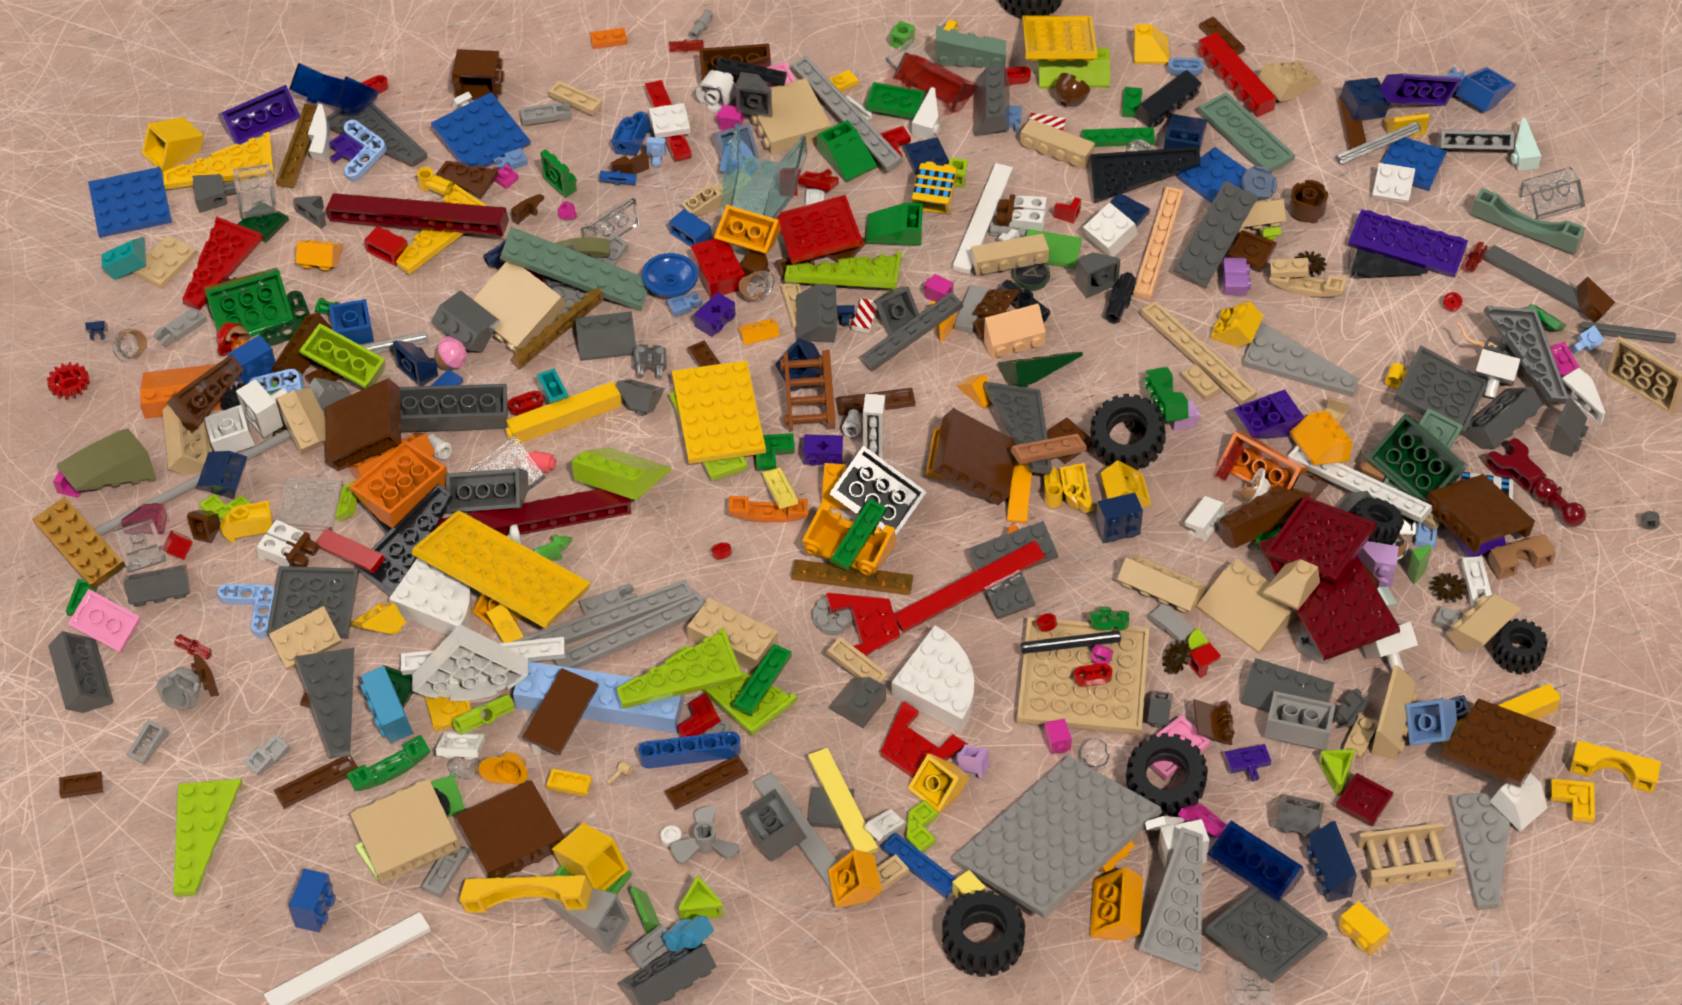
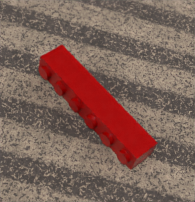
[1197,32,1276,117]

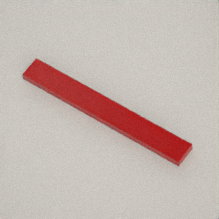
[894,540,1045,633]

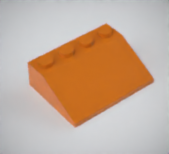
[140,364,222,419]
[349,440,448,528]

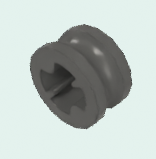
[1641,511,1660,530]

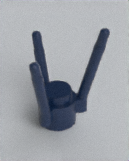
[483,240,506,269]

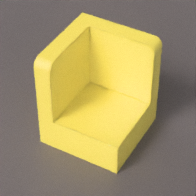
[952,870,986,898]

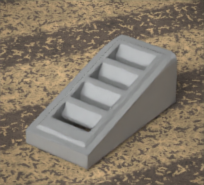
[127,719,170,765]

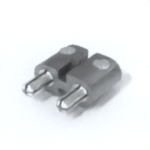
[633,344,666,379]

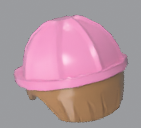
[434,336,467,371]

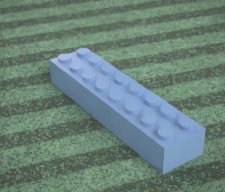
[513,661,685,733]

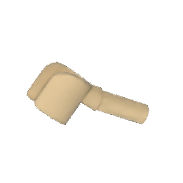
[606,761,633,785]

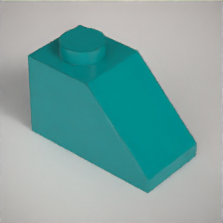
[537,368,569,404]

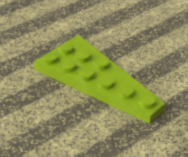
[785,252,902,289]
[617,628,742,709]
[669,646,798,736]
[173,779,243,897]

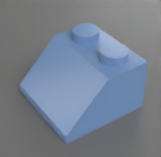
[1406,699,1457,746]

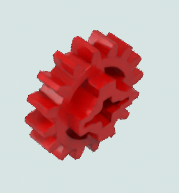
[47,362,90,399]

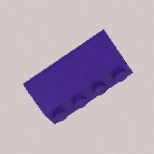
[1379,73,1462,106]
[218,85,300,144]

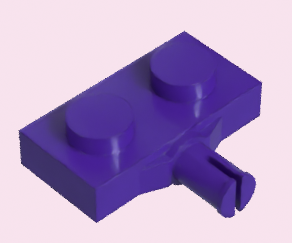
[329,133,364,163]
[1224,744,1271,781]

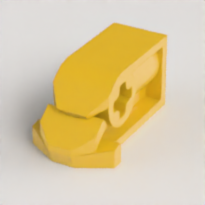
[1060,463,1094,513]
[220,501,273,543]

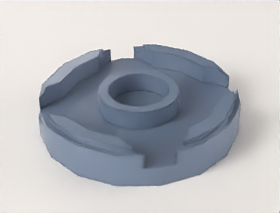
[1241,166,1277,200]

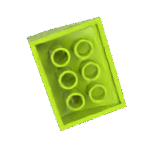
[571,447,672,501]

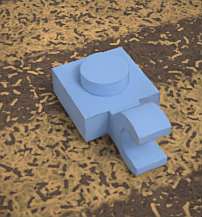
[646,137,666,167]
[1570,325,1605,354]

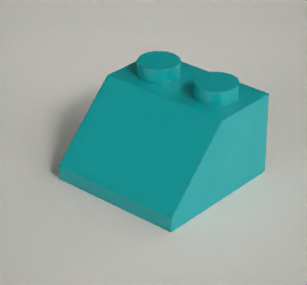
[101,237,146,280]

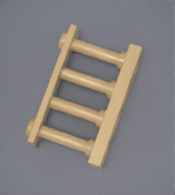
[1357,823,1457,889]

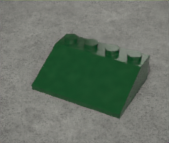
[1366,414,1469,502]

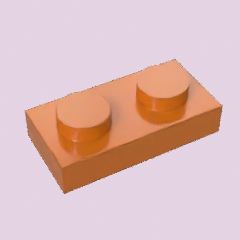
[590,27,627,49]

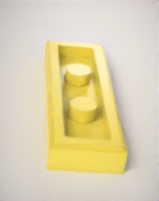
[762,468,798,509]

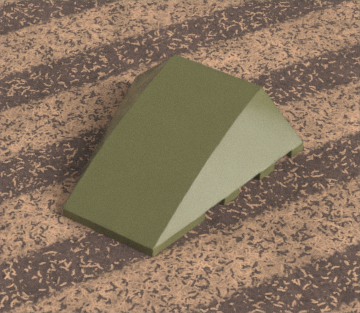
[57,428,156,491]

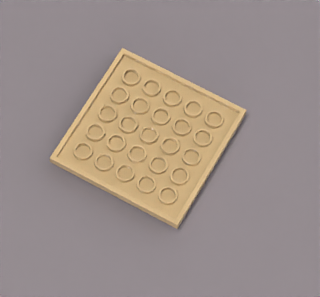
[1017,617,1149,734]

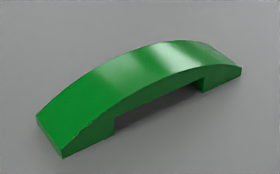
[346,735,431,791]

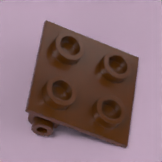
[972,289,1020,318]
[1193,699,1235,745]

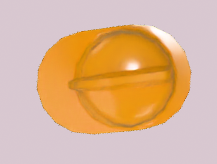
[478,752,528,784]

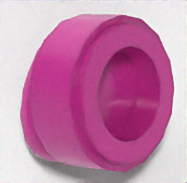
[558,201,577,220]
[1091,644,1114,664]

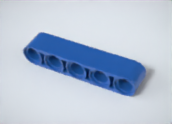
[638,731,741,769]

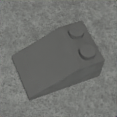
[740,789,807,862]

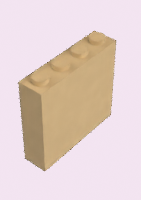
[750,78,831,155]
[473,261,567,353]
[350,779,460,884]

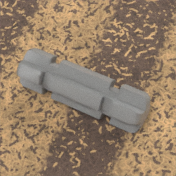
[990,225,1026,238]

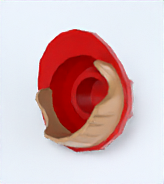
[216,323,250,356]

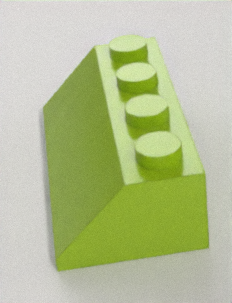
[1037,47,1110,89]
[299,323,385,388]

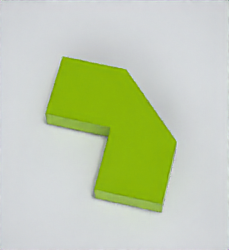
[199,493,251,520]
[906,800,938,853]

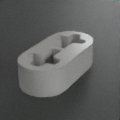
[1296,633,1331,664]

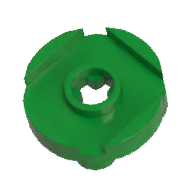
[1088,606,1129,631]

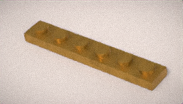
[276,104,318,188]
[513,287,603,370]
[792,559,913,595]

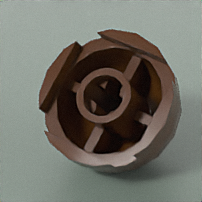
[1054,73,1091,107]

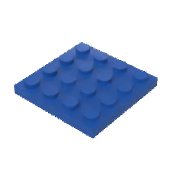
[431,92,530,168]
[88,167,172,238]

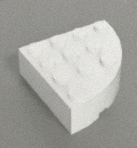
[389,558,472,636]
[412,624,528,701]
[892,625,974,733]

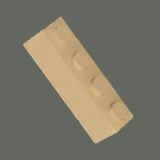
[1020,118,1095,169]
[971,234,1049,275]

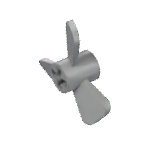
[671,806,740,865]

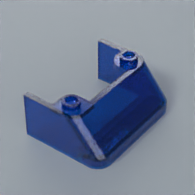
[289,63,379,115]

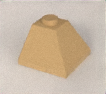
[1263,559,1320,610]

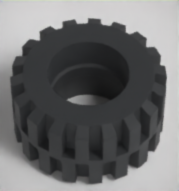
[1353,497,1404,545]
[1492,618,1548,674]

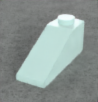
[1511,118,1541,171]

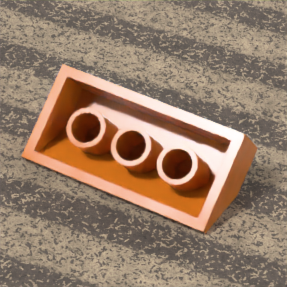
[1218,431,1309,491]
[348,433,435,480]

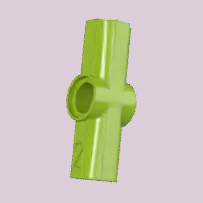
[452,694,515,735]

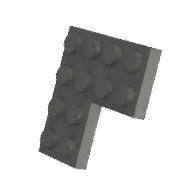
[969,521,1058,620]

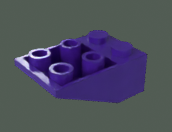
[1234,389,1304,438]

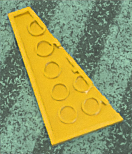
[163,132,274,190]
[396,184,487,275]

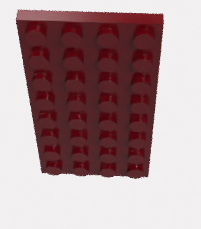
[1259,536,1400,661]

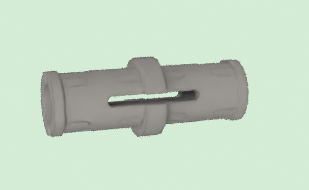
[688,9,714,40]

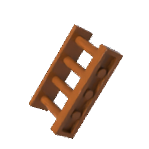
[780,350,836,432]

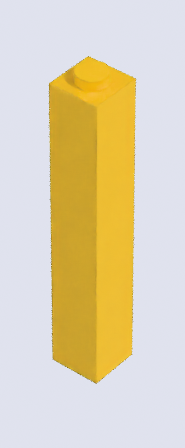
[505,381,622,445]
[1442,683,1561,747]

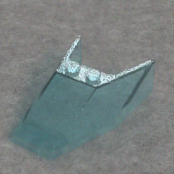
[722,123,807,219]

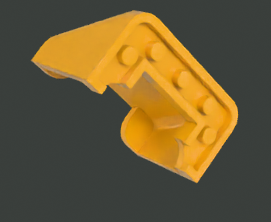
[802,502,897,575]

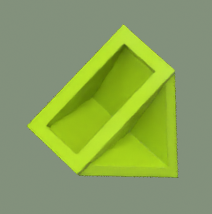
[1319,749,1355,796]
[679,875,723,920]

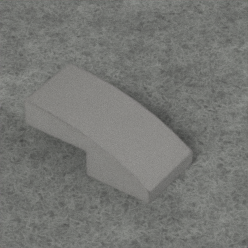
[1148,604,1194,643]
[244,734,291,775]

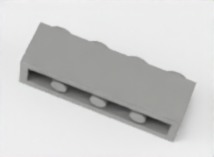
[1438,129,1515,150]

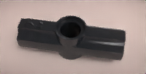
[1105,272,1136,324]
[999,279,1051,323]

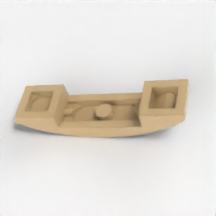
[1270,275,1347,297]

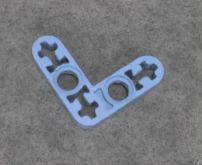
[344,120,387,181]
[249,369,305,394]
[217,584,274,638]

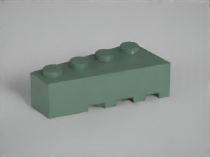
[935,25,1006,67]

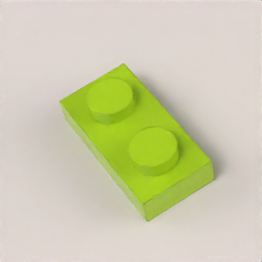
[335,480,358,522]

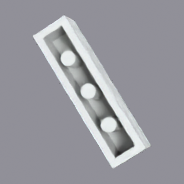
[863,394,885,459]

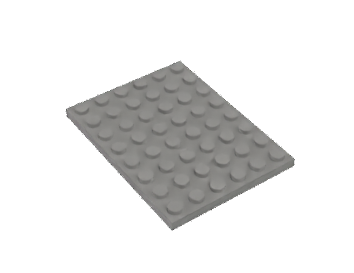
[952,756,1162,919]

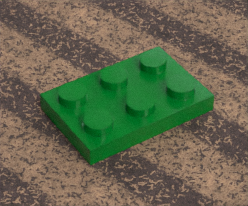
[865,82,925,119]

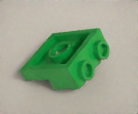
[540,149,577,198]

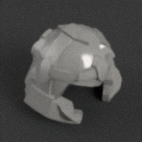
[156,667,201,711]

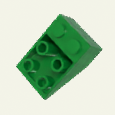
[817,120,877,182]
[866,203,923,245]

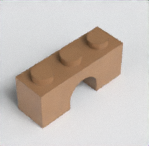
[1488,534,1556,580]

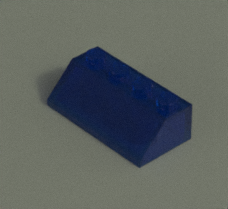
[1207,820,1304,902]

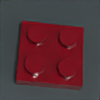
[1335,773,1394,827]

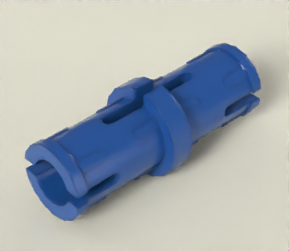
[600,170,637,185]

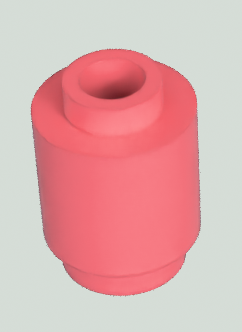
[526,451,557,473]

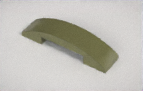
[556,237,610,258]

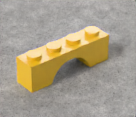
[1569,740,1661,793]

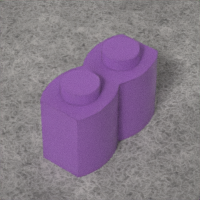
[1222,258,1251,295]

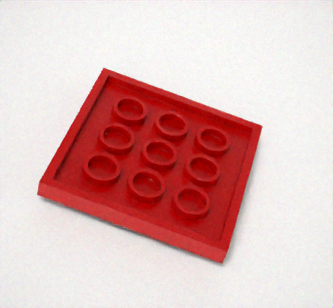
[775,195,863,264]

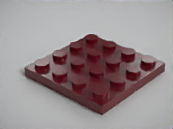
[1265,496,1377,584]

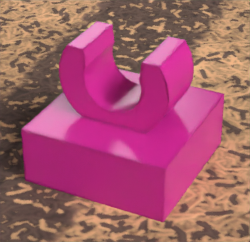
[494,164,519,189]

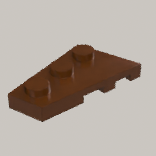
[436,161,500,199]

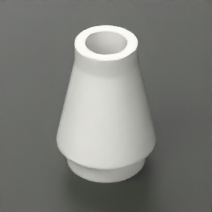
[842,409,861,437]
[428,434,452,459]

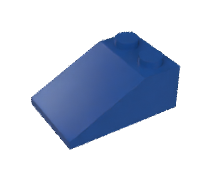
[1456,67,1516,112]

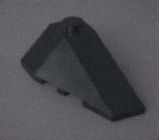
[1347,247,1428,278]

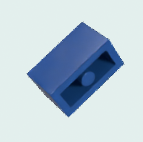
[669,209,712,247]

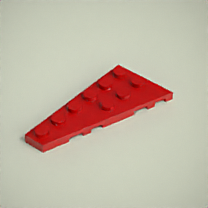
[182,216,263,310]

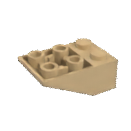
[1258,61,1321,102]

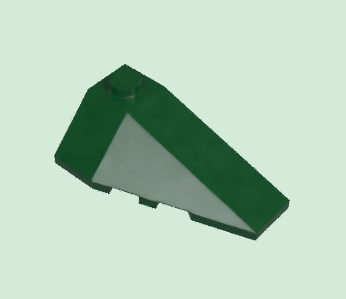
[998,352,1083,388]

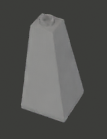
[544,888,630,954]

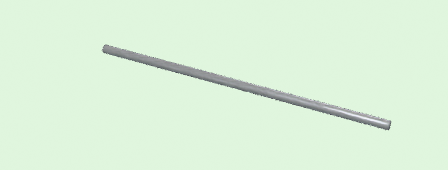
[94,410,325,536]

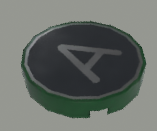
[1013,263,1050,291]

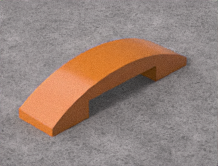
[729,496,808,523]

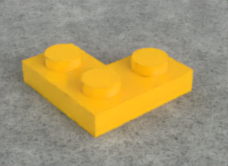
[1550,779,1595,823]

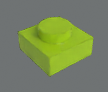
[1259,226,1282,239]

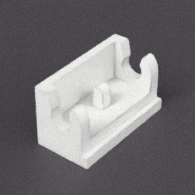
[1185,496,1225,542]

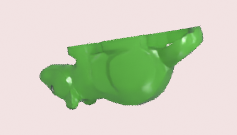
[533,534,573,561]

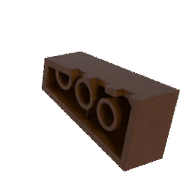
[699,43,771,81]
[167,354,243,433]
[1218,485,1304,548]

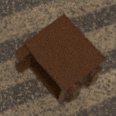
[452,49,505,100]

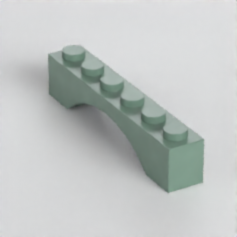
[1471,188,1586,254]

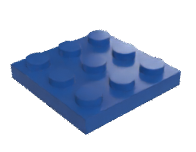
[1382,138,1447,191]
[1178,147,1247,203]

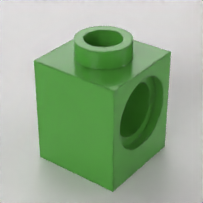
[890,20,915,52]

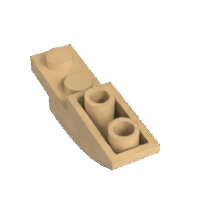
[682,168,754,216]

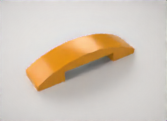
[1007,458,1032,524]

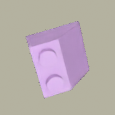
[1357,541,1399,589]

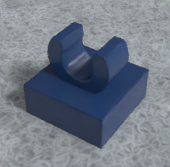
[837,305,855,327]
[85,321,108,341]

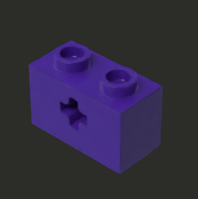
[694,292,736,337]
[803,434,843,466]

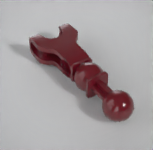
[1485,438,1586,527]

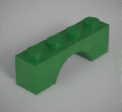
[1143,367,1189,422]

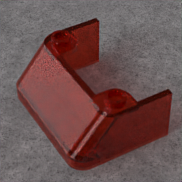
[893,52,978,112]

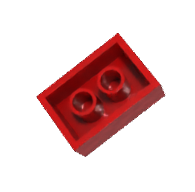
[690,239,745,299]

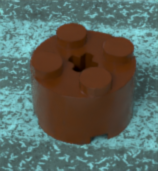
[1289,180,1328,224]

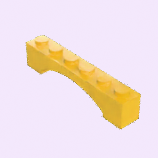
[459,875,592,913]

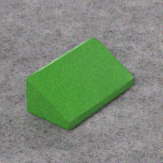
[1407,545,1432,584]
[630,887,660,933]

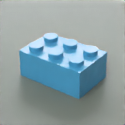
[360,666,414,744]

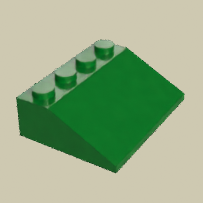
[204,267,293,337]

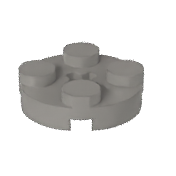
[813,599,853,635]

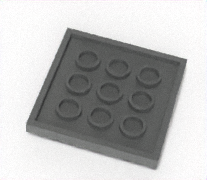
[1394,345,1488,436]
[267,566,359,639]
[1205,883,1328,984]

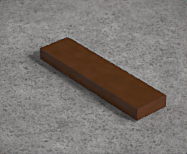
[1338,97,1366,150]
[837,388,916,416]
[274,755,358,809]
[665,755,748,810]

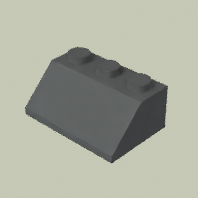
[796,284,837,343]
[431,291,500,352]
[575,311,636,361]
[124,564,190,606]

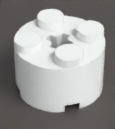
[696,70,736,112]

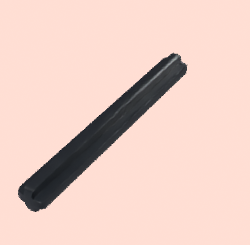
[1020,631,1121,654]

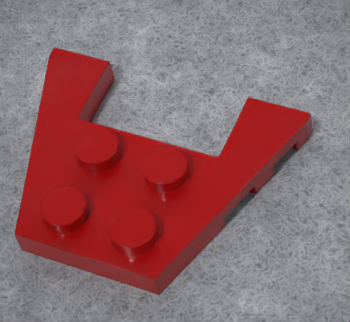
[825,593,900,657]
[881,701,968,778]

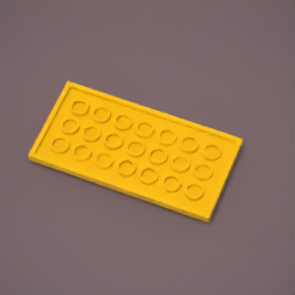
[412,510,591,628]

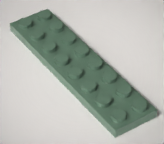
[500,227,648,311]

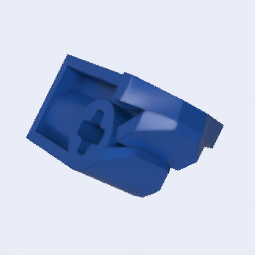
[611,111,650,155]

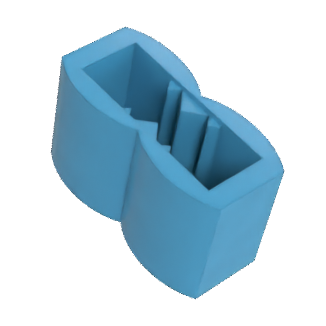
[662,916,714,952]

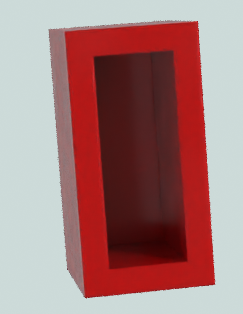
[364,226,408,267]

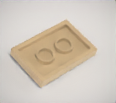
[133,235,197,289]
[269,606,342,671]

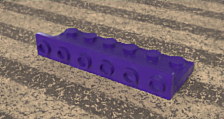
[1348,209,1468,277]

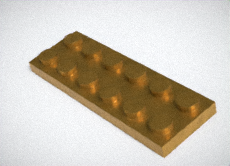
[32,497,126,589]

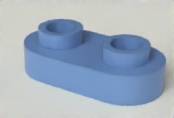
[1168,58,1204,76]

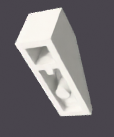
[912,87,940,139]
[1562,368,1605,426]

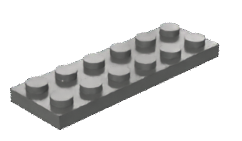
[1173,180,1257,289]

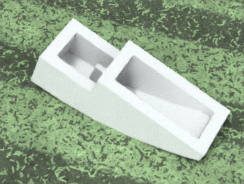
[308,104,330,162]

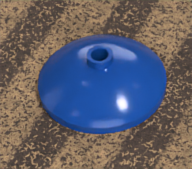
[642,253,698,297]

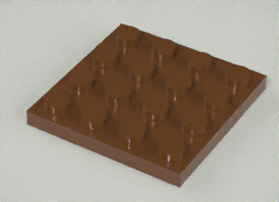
[1442,698,1556,788]

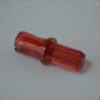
[669,39,704,53]
[1465,242,1487,272]
[1215,443,1244,481]
[174,634,212,660]

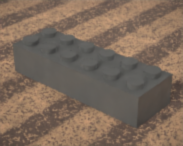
[400,384,508,432]

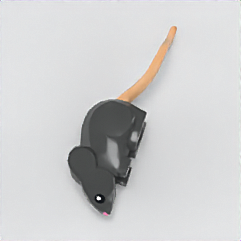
[1457,322,1516,358]

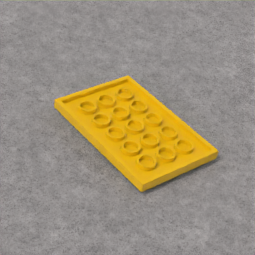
[1022,16,1097,61]
[672,360,766,464]

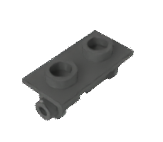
[1333,689,1371,729]

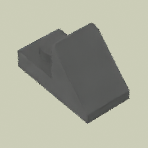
[293,196,326,229]

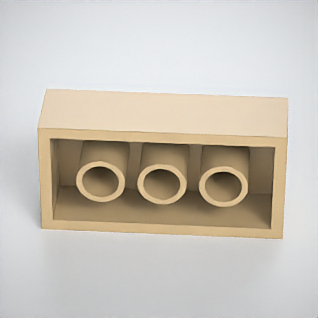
[687,598,779,672]

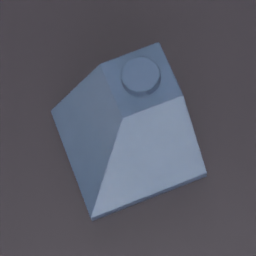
[711,123,759,161]

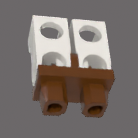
[997,194,1047,231]
[256,519,319,567]

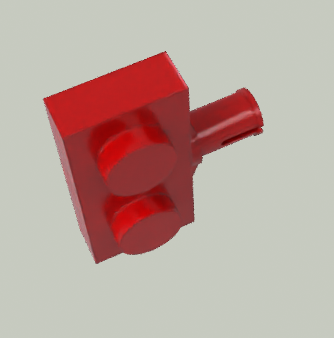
[798,169,839,191]

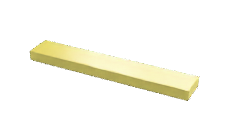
[808,748,878,854]

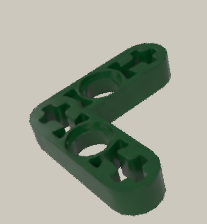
[260,290,310,346]

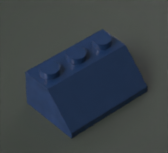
[1304,821,1357,902]

